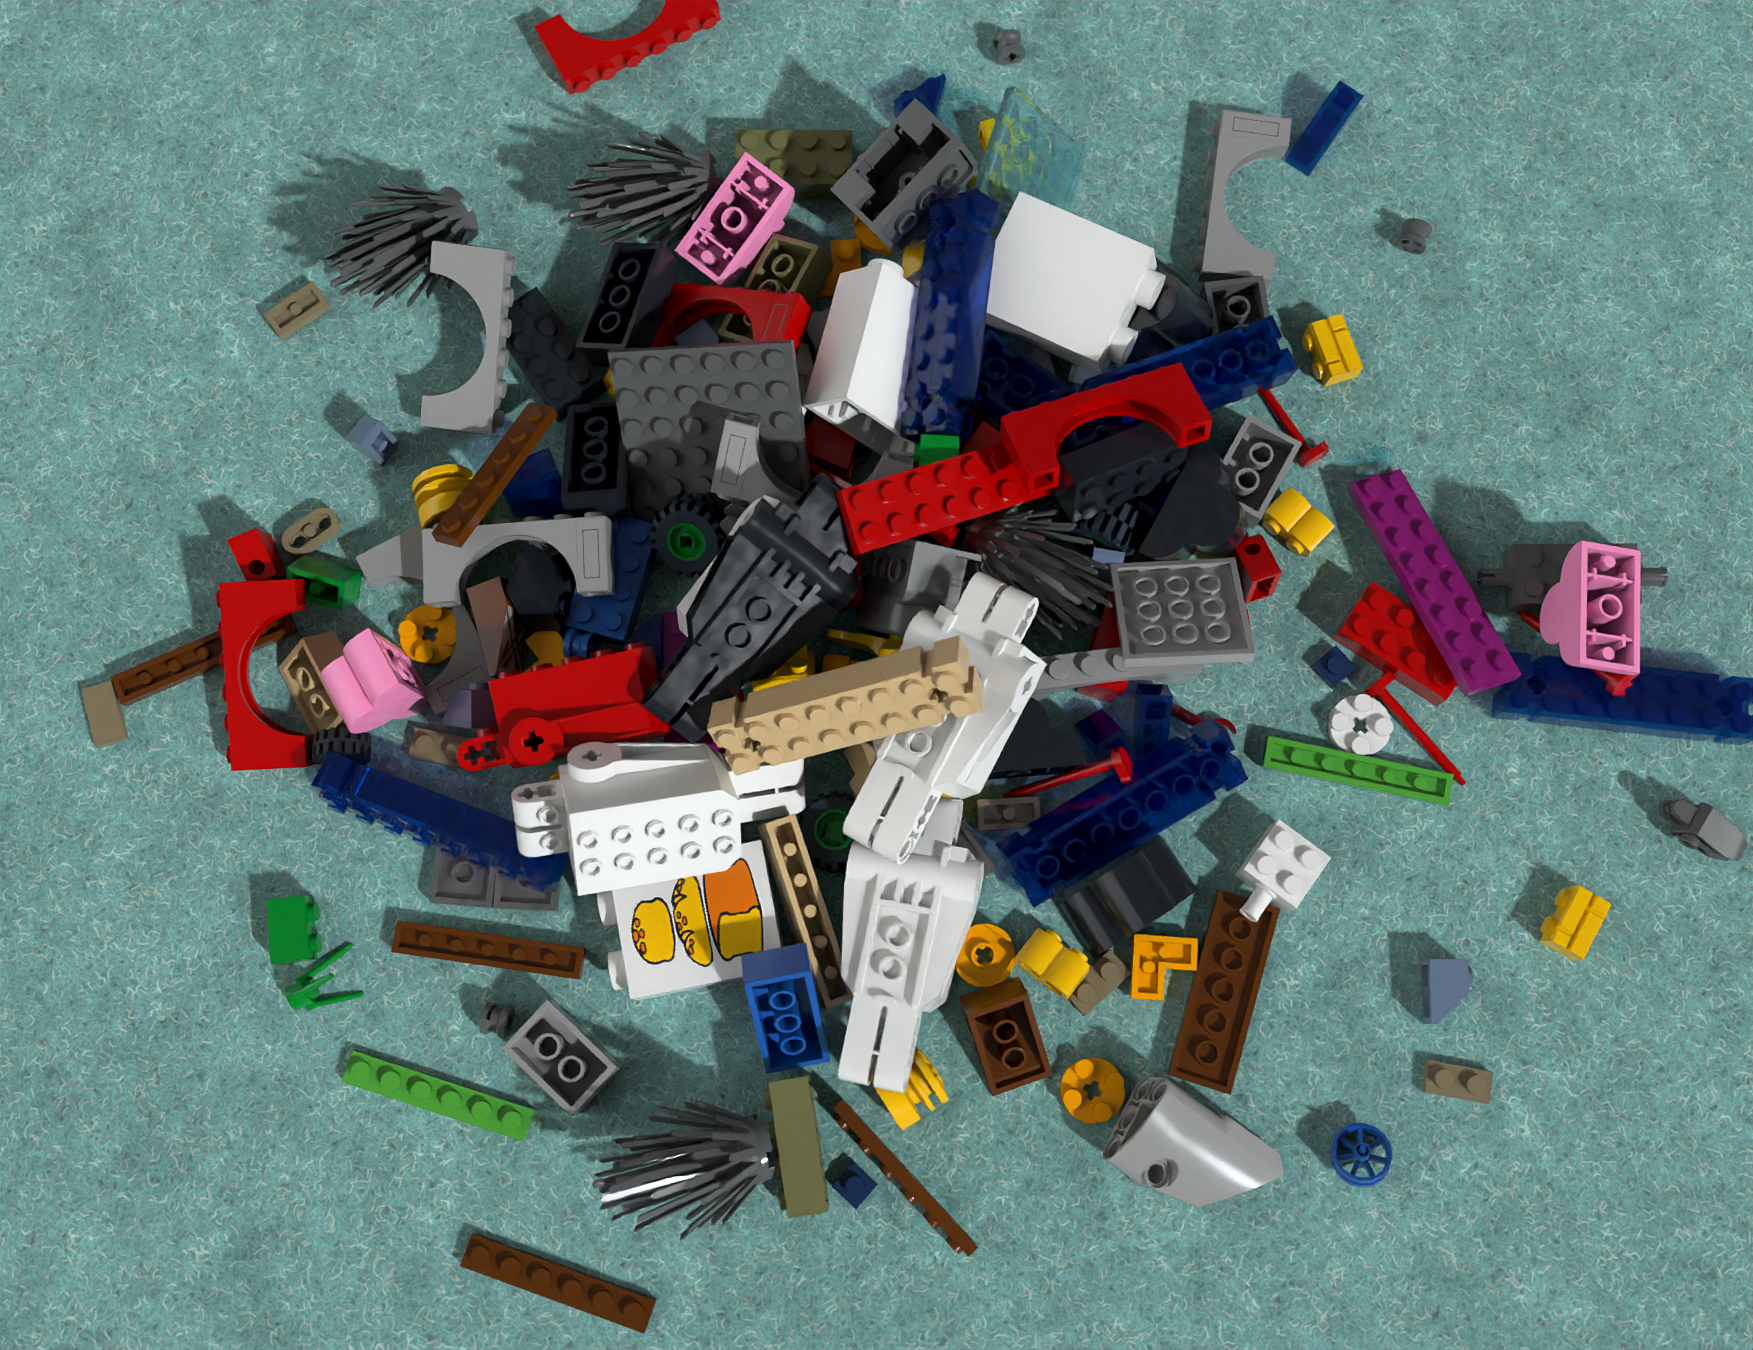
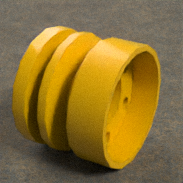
[411,464,487,529]
[871,1047,949,1131]

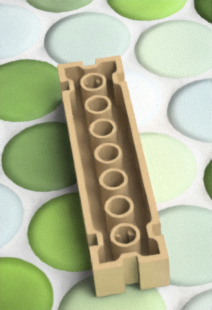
[707,635,984,776]

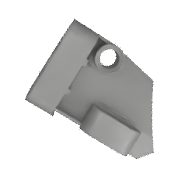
[1102,1077,1283,1207]

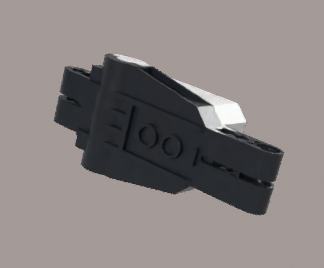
[640,472,862,744]

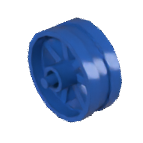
[1330,1123,1393,1188]

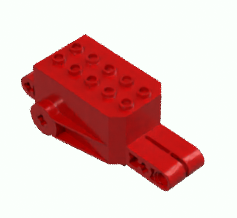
[457,642,745,771]

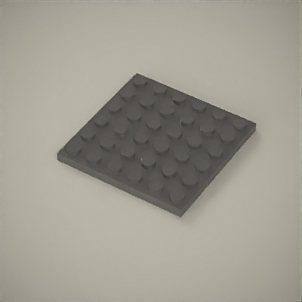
[608,339,811,523]

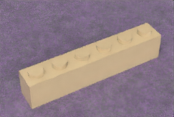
[757,814,854,1009]

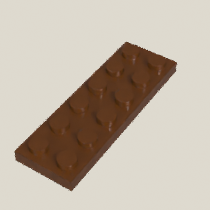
[1166,889,1280,1095]

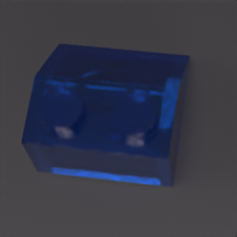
[502,447,566,520]

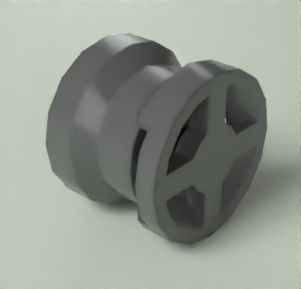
[992,29,1025,66]
[1396,218,1432,255]
[479,1002,515,1039]

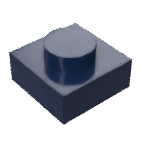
[1311,645,1356,689]
[832,1162,878,1209]

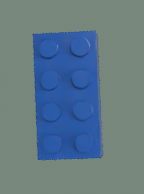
[564,517,657,647]
[741,943,830,1074]

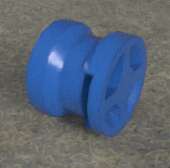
[563,628,598,660]

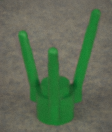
[285,943,364,1011]

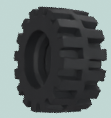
[312,727,371,768]

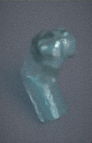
[1354,447,1393,480]

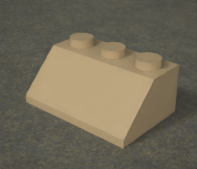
[278,631,348,734]

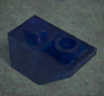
[893,74,946,118]
[1075,708,1139,777]

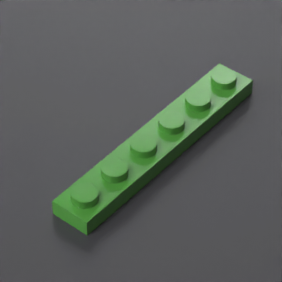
[1261,736,1454,806]
[341,1050,536,1141]

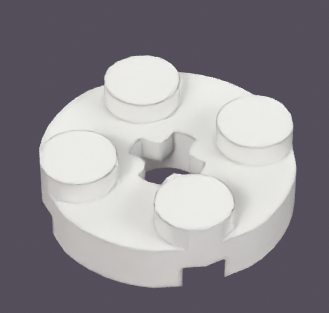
[1328,694,1394,756]

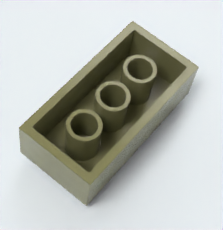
[735,129,853,199]
[717,233,834,343]
[764,1074,830,1219]

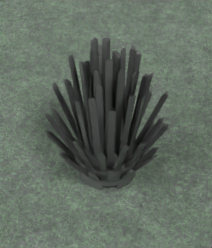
[567,132,723,246]
[322,183,479,308]
[962,509,1115,640]
[592,1100,775,1240]

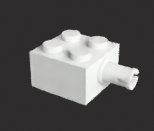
[1235,820,1331,922]

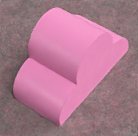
[674,152,795,287]
[1540,541,1641,676]
[320,628,431,734]

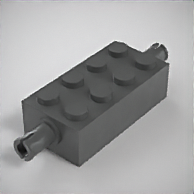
[1477,543,1668,612]

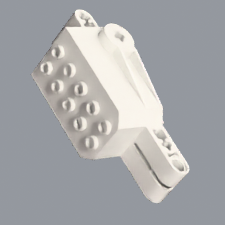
[843,572,1047,865]
[511,742,805,896]
[838,796,984,1094]

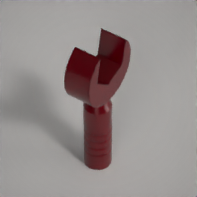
[1166,702,1236,750]

